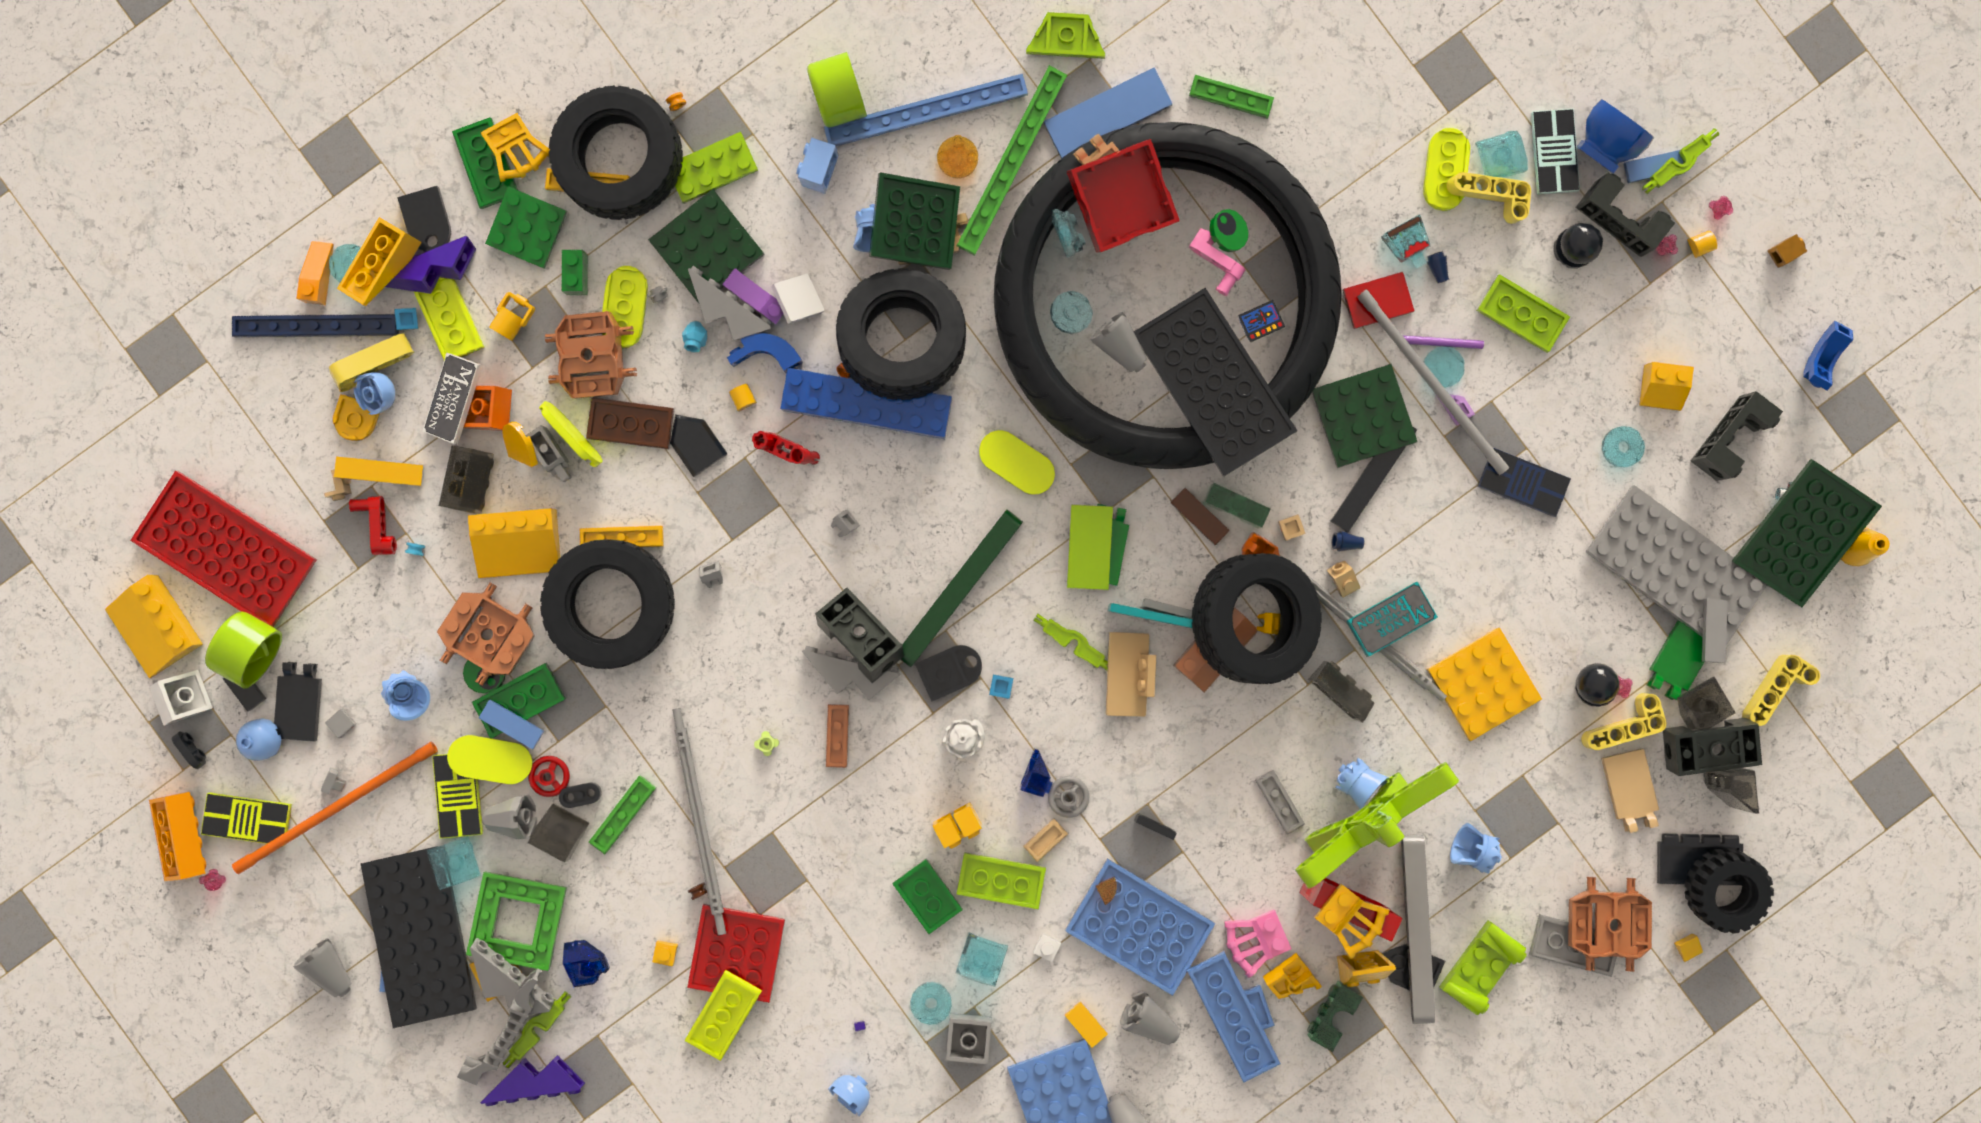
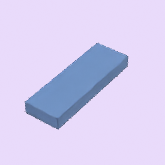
[1623,150,1683,184]
[479,700,544,750]

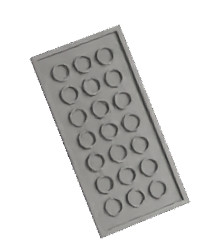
[1586,485,1767,645]

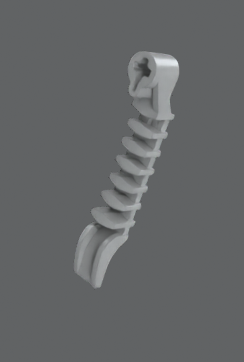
[457,968,542,1085]

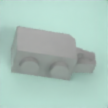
[525,425,572,482]

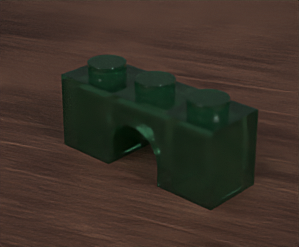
[1203,483,1271,529]
[1307,981,1363,1052]

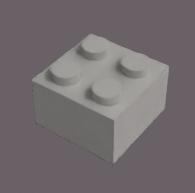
[946,1013,992,1064]

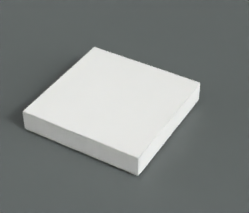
[771,273,825,324]

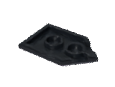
[670,414,727,477]
[1382,944,1445,991]

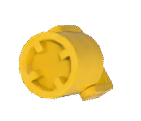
[489,292,535,341]

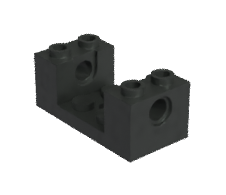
[1575,172,1675,257]
[1690,391,1783,481]
[815,587,904,683]
[1663,718,1762,776]

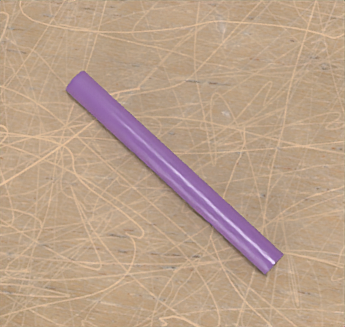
[1402,335,1484,349]

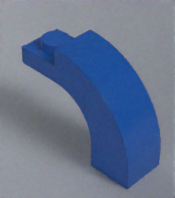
[1803,320,1853,391]
[727,333,803,373]

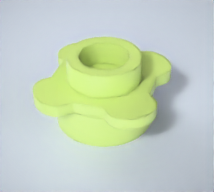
[754,731,779,756]

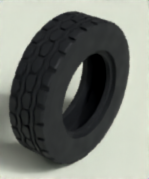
[549,85,683,220]
[836,268,966,400]
[540,539,675,669]
[1192,553,1322,684]

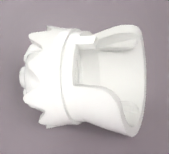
[942,719,985,758]

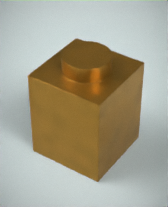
[1768,234,1808,268]

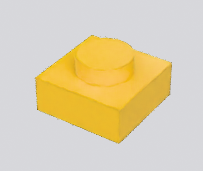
[652,940,678,966]

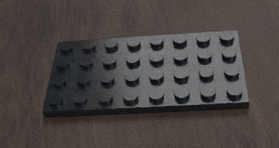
[1134,288,1297,477]
[360,845,477,1028]

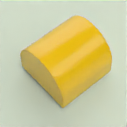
[1687,230,1717,258]
[729,384,757,412]

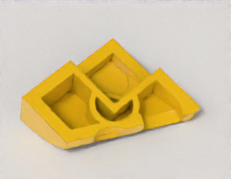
[1263,953,1322,999]

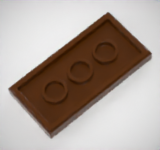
[586,398,674,449]

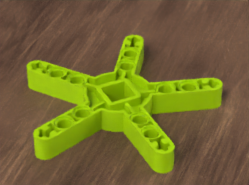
[1295,762,1459,888]

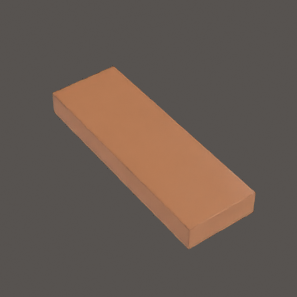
[826,704,849,768]

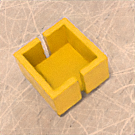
[932,802,982,849]

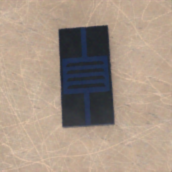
[1477,448,1571,517]

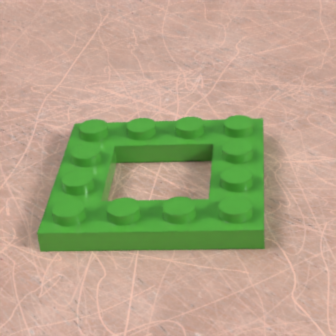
[466,871,567,971]

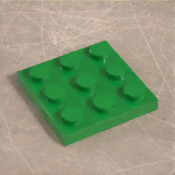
[485,186,568,269]

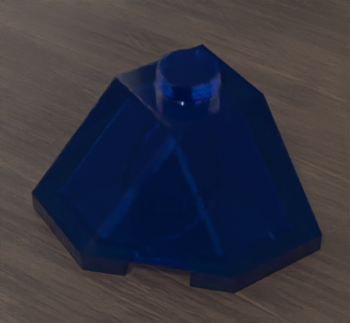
[1020,748,1053,797]
[563,940,610,987]

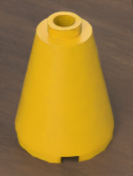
[1841,527,1890,566]

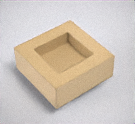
[1278,514,1306,541]

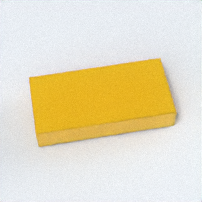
[1065,1001,1108,1048]

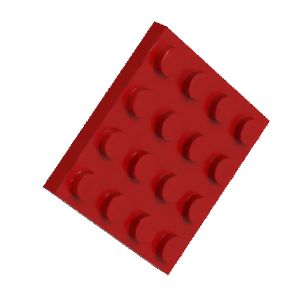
[687,904,785,1003]

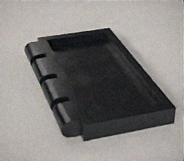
[1657,833,1743,886]

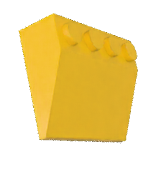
[468,508,560,578]
[105,575,203,678]

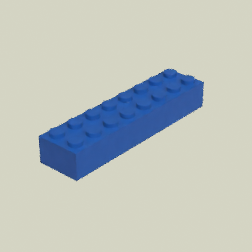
[780,368,952,439]

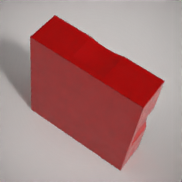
[1066,139,1180,252]
[1299,878,1403,942]

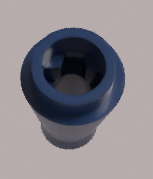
[1426,251,1449,283]
[1332,531,1364,551]

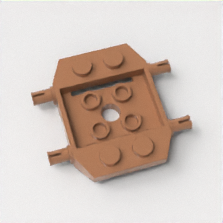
[545,311,637,399]
[437,582,535,686]
[1568,877,1652,972]

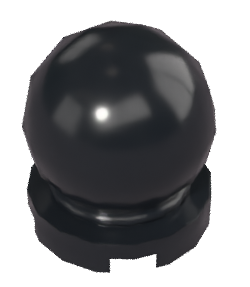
[1553,223,1603,269]
[1575,663,1620,707]

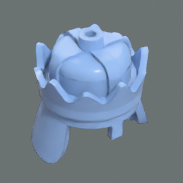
[853,204,875,252]
[381,670,430,721]
[1335,758,1389,809]
[1450,823,1502,874]

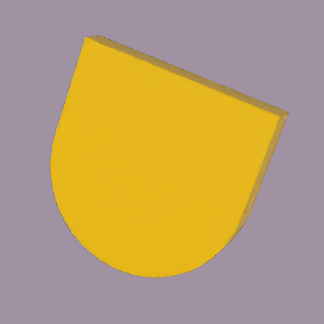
[333,394,380,441]
[502,422,538,467]

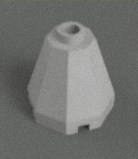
[482,795,537,839]

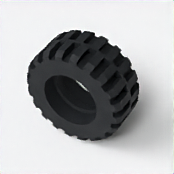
[1684,848,1774,934]

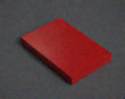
[1342,272,1415,329]

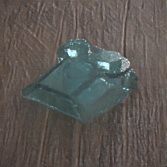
[1475,131,1528,178]
[1051,209,1086,258]
[426,836,481,890]
[955,932,1008,987]

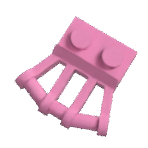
[1225,910,1291,978]

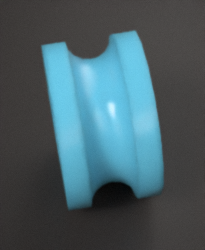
[405,542,426,556]

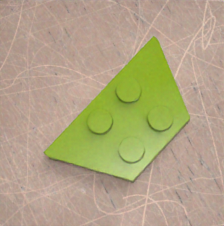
[1026,12,1105,59]

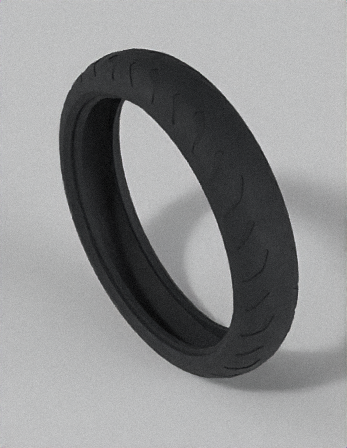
[994,122,1342,469]

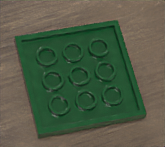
[869,172,960,270]
[648,189,765,303]
[1312,364,1418,468]

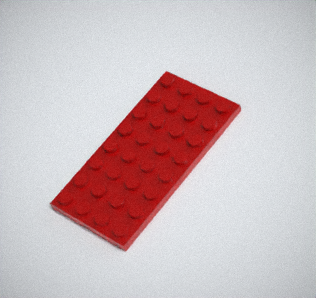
[130,471,317,627]

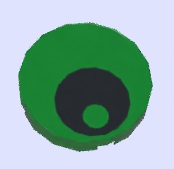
[1209,209,1249,252]
[463,655,505,694]

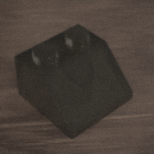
[1677,677,1736,731]
[528,803,589,863]

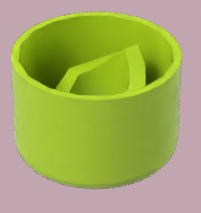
[807,52,867,128]
[205,612,282,689]

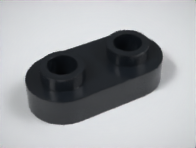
[172,731,206,769]
[559,782,602,808]

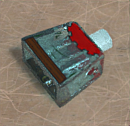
[1381,214,1430,269]

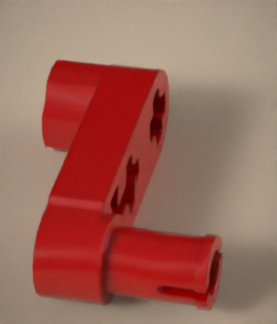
[752,431,820,465]
[349,496,397,555]

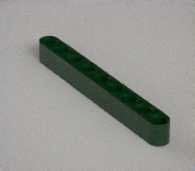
[900,509,1023,668]

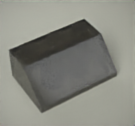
[438,445,494,514]
[1308,661,1375,723]
[1704,768,1759,814]

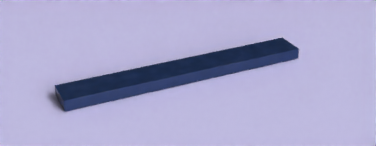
[232,314,399,337]

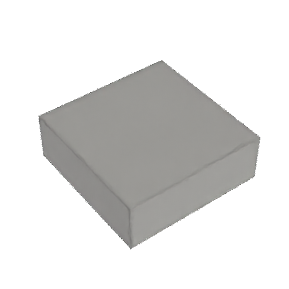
[325,709,356,738]

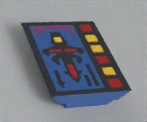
[1238,300,1285,342]

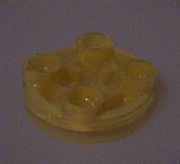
[937,135,978,179]

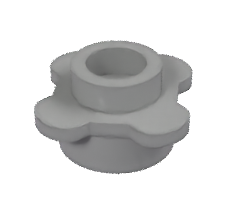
[648,286,668,303]

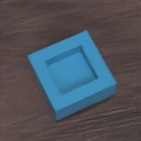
[394,308,418,330]
[989,674,1014,699]

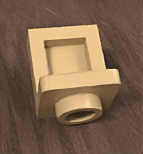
[324,469,352,501]
[1327,561,1361,598]

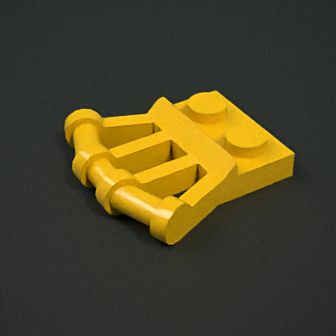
[481,113,550,182]
[1314,883,1390,959]

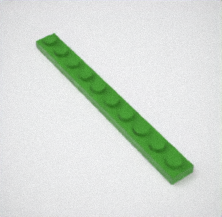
[956,65,1067,256]

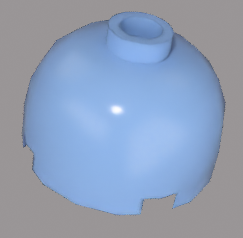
[354,372,396,415]
[236,718,281,761]
[828,1075,870,1117]

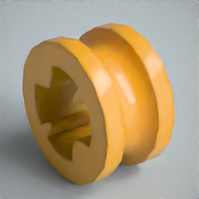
[665,92,687,111]

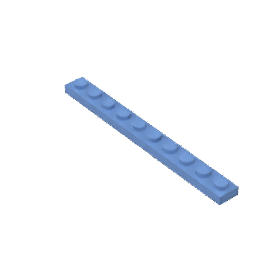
[824,73,1028,146]

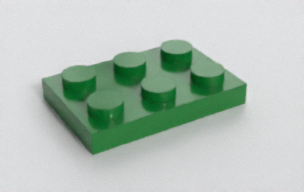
[892,858,963,934]

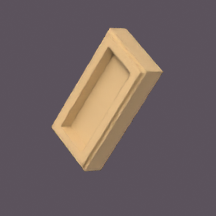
[1023,818,1068,862]

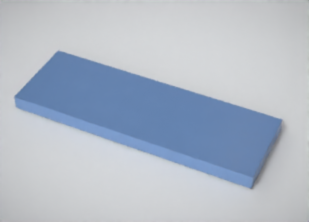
[1044,67,1172,159]
[1187,951,1281,1083]

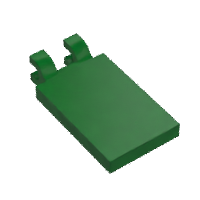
[1097,504,1129,586]
[1647,620,1704,700]

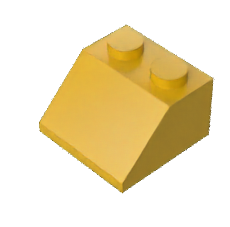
[1639,362,1694,411]

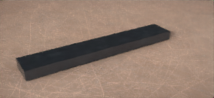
[1330,427,1417,532]

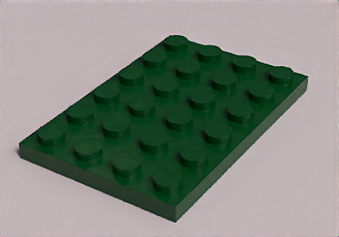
[1732,459,1882,608]

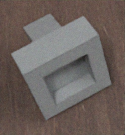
[831,510,860,537]
[699,561,723,588]
[321,768,346,794]

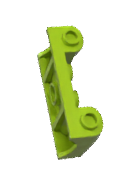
[1439,920,1527,1015]

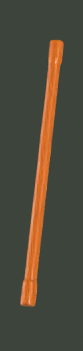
[232,741,438,874]

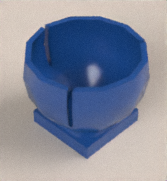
[1577,99,1654,173]

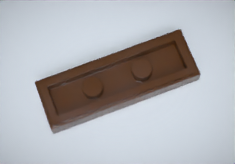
[1170,488,1230,545]

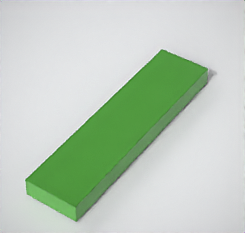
[1189,75,1274,119]
[589,775,656,855]

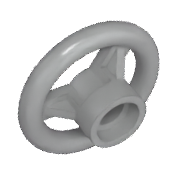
[1048,776,1089,818]

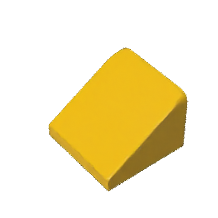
[1674,934,1703,962]

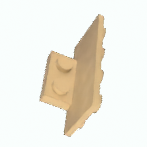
[1106,632,1156,717]

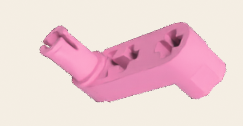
[1189,228,1246,296]

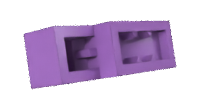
[722,268,783,324]

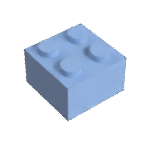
[796,138,839,194]

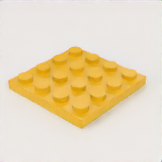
[1427,628,1542,741]

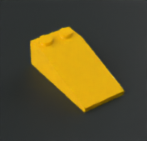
[337,217,422,306]
[1337,950,1396,987]

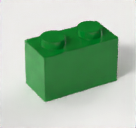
[561,250,588,295]

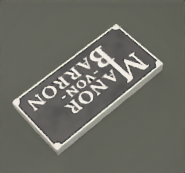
[423,353,483,445]

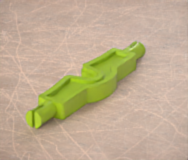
[1642,128,1720,194]
[1033,614,1108,670]
[502,991,571,1068]

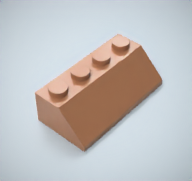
[1173,607,1258,693]

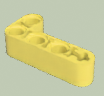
[1447,172,1531,224]
[329,334,414,392]
[1742,655,1820,726]
[1581,693,1666,750]

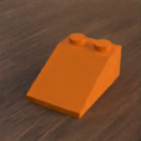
[463,386,512,431]

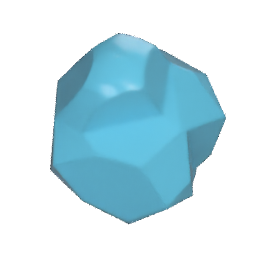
[682,321,707,352]

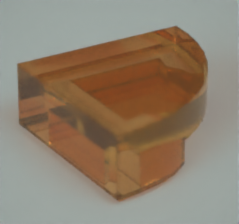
[1096,876,1117,905]

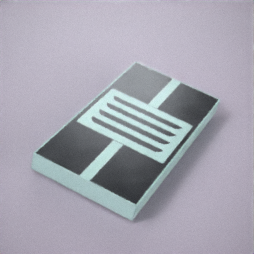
[1531,109,1580,195]

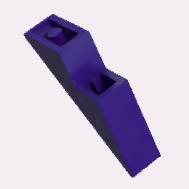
[385,236,476,294]
[480,1055,585,1106]

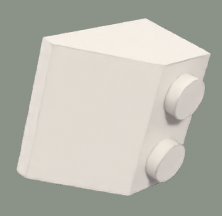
[149,670,212,726]

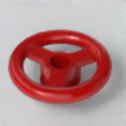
[528,756,570,797]

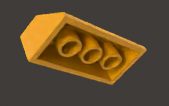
[149,792,206,881]

